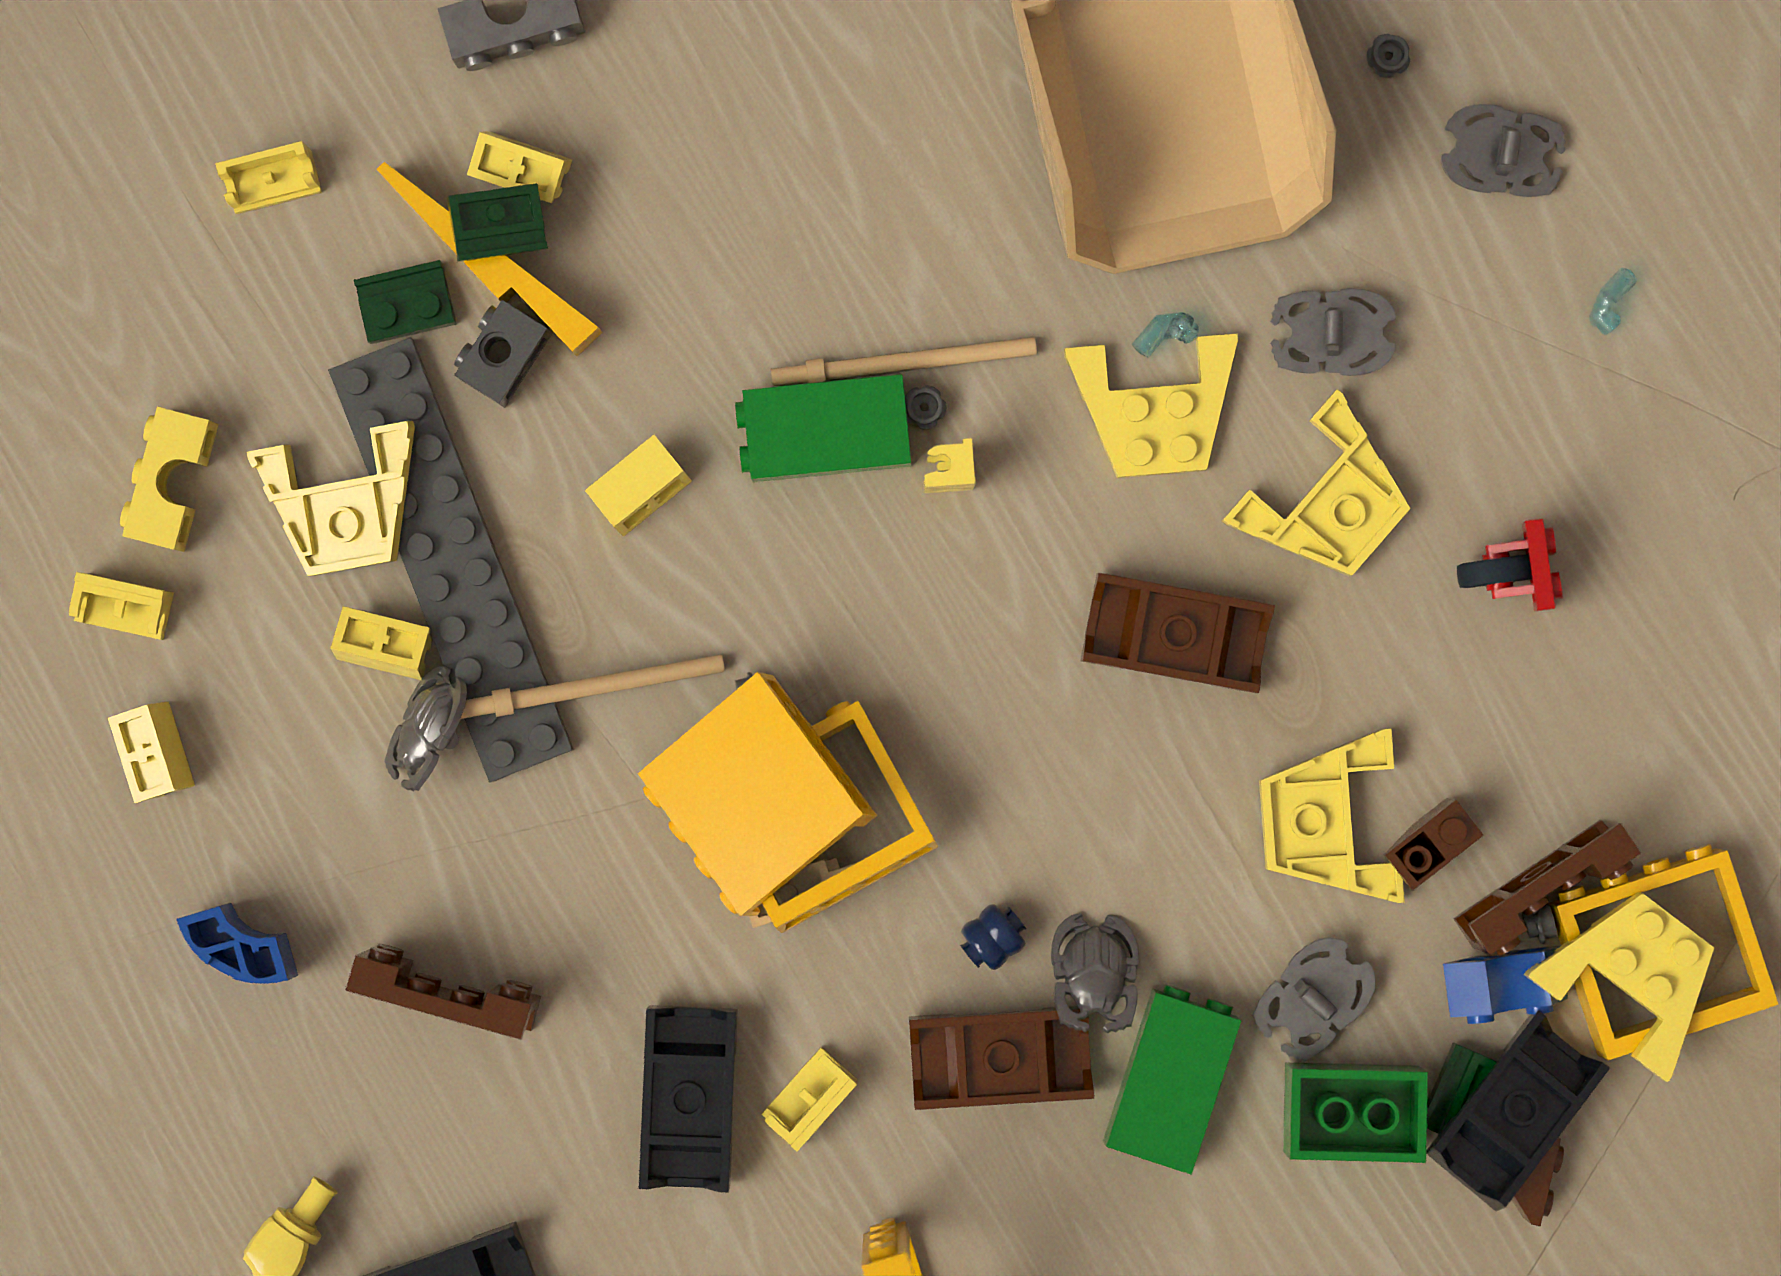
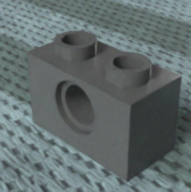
[454,300,552,408]

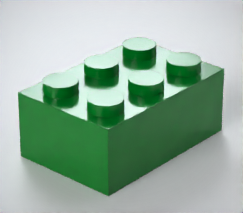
[1283,1062,1428,1163]

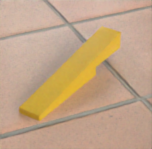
[376,162,603,356]

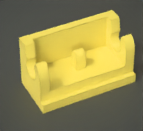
[467,131,573,203]
[215,141,322,214]
[585,435,692,537]
[924,438,975,494]
[69,572,174,640]
[330,606,432,680]
[108,701,195,803]
[762,1047,858,1151]

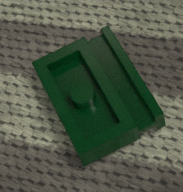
[447,183,548,262]
[354,260,457,344]
[1427,1042,1497,1134]

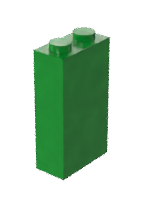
[735,374,911,482]
[1103,984,1242,1175]

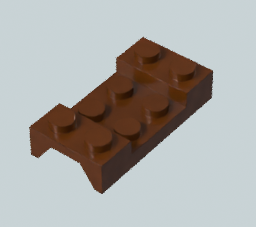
[1080,573,1275,694]
[1453,820,1641,956]
[345,944,541,1040]
[909,1006,1094,1110]

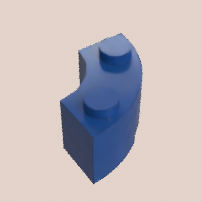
[176,903,299,984]
[1443,946,1568,1024]

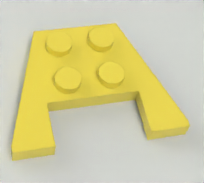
[1064,333,1238,478]
[1222,389,1411,576]
[247,421,415,576]
[1259,729,1405,903]
[1524,892,1714,1082]

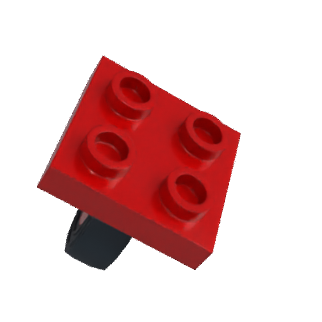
[1456,518,1563,612]

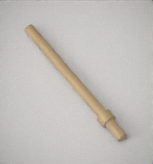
[771,337,1037,386]
[461,655,725,719]

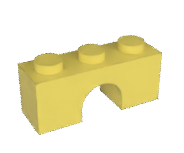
[120,407,219,552]

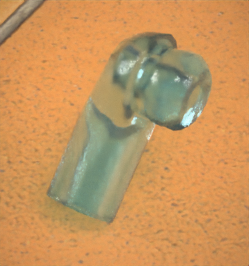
[1589,268,1637,335]
[1131,312,1199,358]

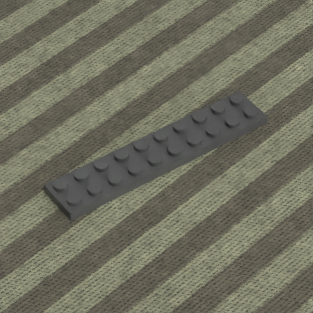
[328,337,574,783]

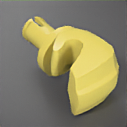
[243,1177,337,1276]

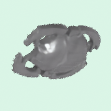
[1441,104,1566,197]
[1270,288,1396,376]
[384,666,467,791]
[1051,913,1139,1033]
[1252,937,1376,1062]

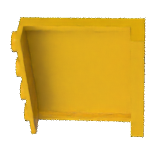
[637,672,877,916]

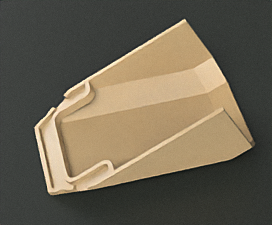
[1010,0,1336,274]

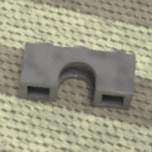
[437,0,585,71]

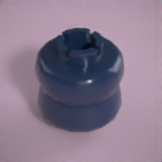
[960,904,1027,970]

